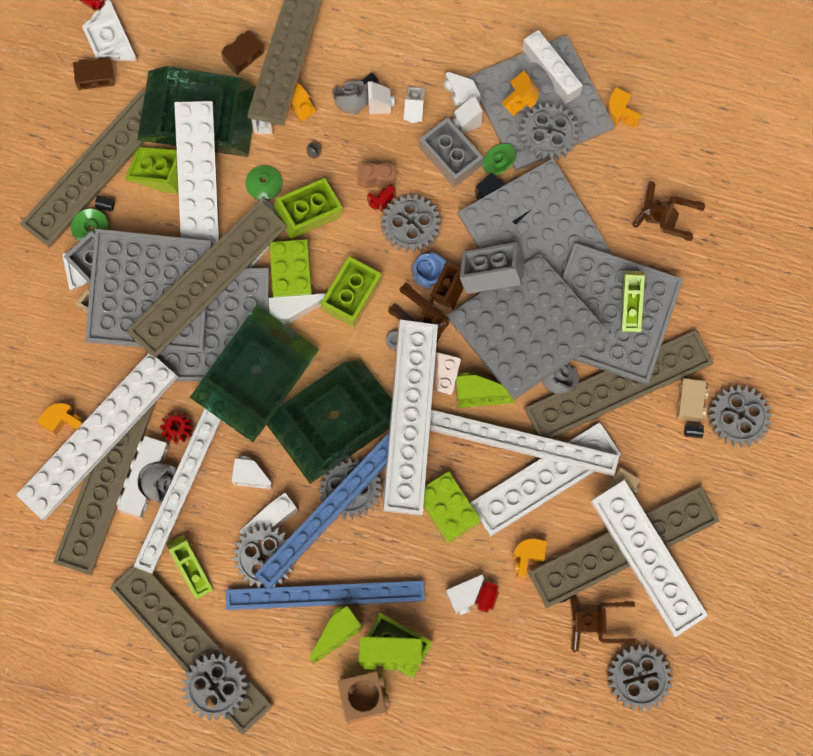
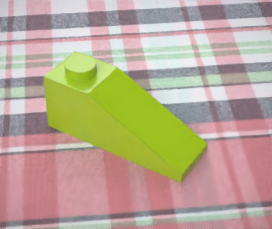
[622,270,645,332]
[167,534,213,599]

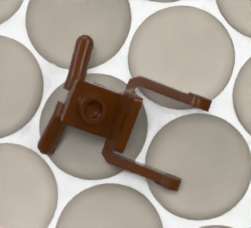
[632,181,706,241]
[388,283,449,344]
[570,597,636,652]

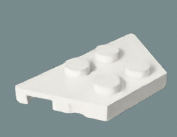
[82,0,137,61]

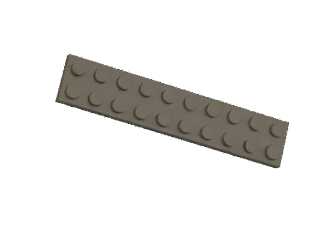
[248,0,322,126]
[20,89,171,248]
[126,201,287,359]
[524,330,713,439]
[53,401,157,576]
[528,487,720,609]
[109,566,273,735]

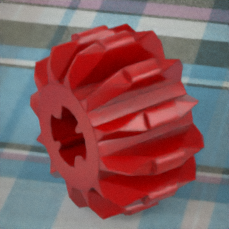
[160,411,193,445]

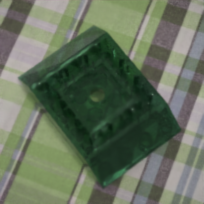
[138,66,256,157]
[190,305,319,443]
[266,359,392,484]

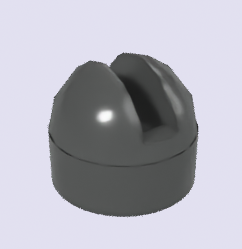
[306,142,321,158]

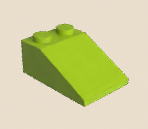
[125,147,179,194]
[455,373,515,408]
[309,606,362,665]

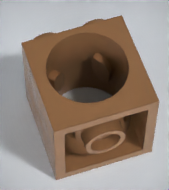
[337,672,389,724]

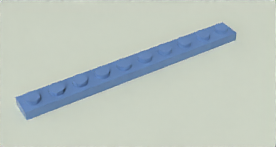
[255,433,389,590]
[226,581,425,611]

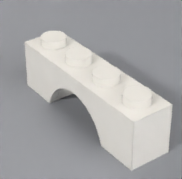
[522,30,583,104]
[117,436,169,520]

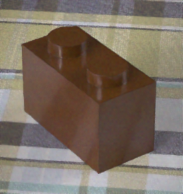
[221,30,264,75]
[73,57,115,90]
[430,262,464,309]

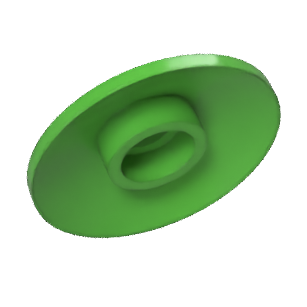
[482,144,516,175]
[245,165,283,201]
[71,209,109,242]

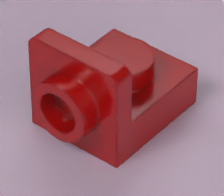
[367,185,396,212]

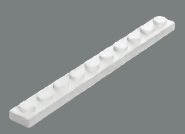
[134,390,231,575]
[429,410,619,476]

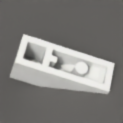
[269,293,326,327]
[239,493,298,547]

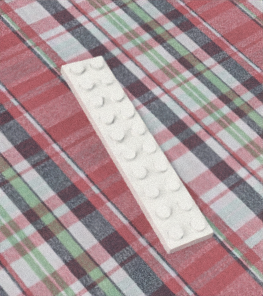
[382,320,438,516]
[16,353,178,521]

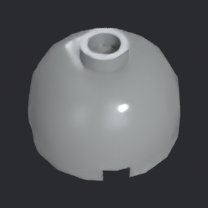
[332,81,369,114]
[542,362,578,394]
[141,463,177,503]

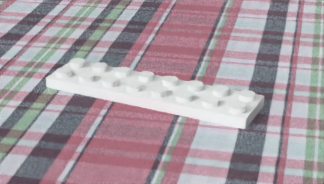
[175,101,219,249]
[470,423,621,537]
[590,480,708,637]

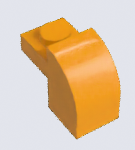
[501,70,539,116]
[291,83,316,122]
[607,87,642,128]
[37,403,83,436]
[512,539,547,580]

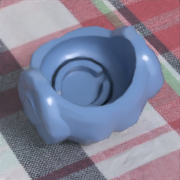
[411,252,447,289]

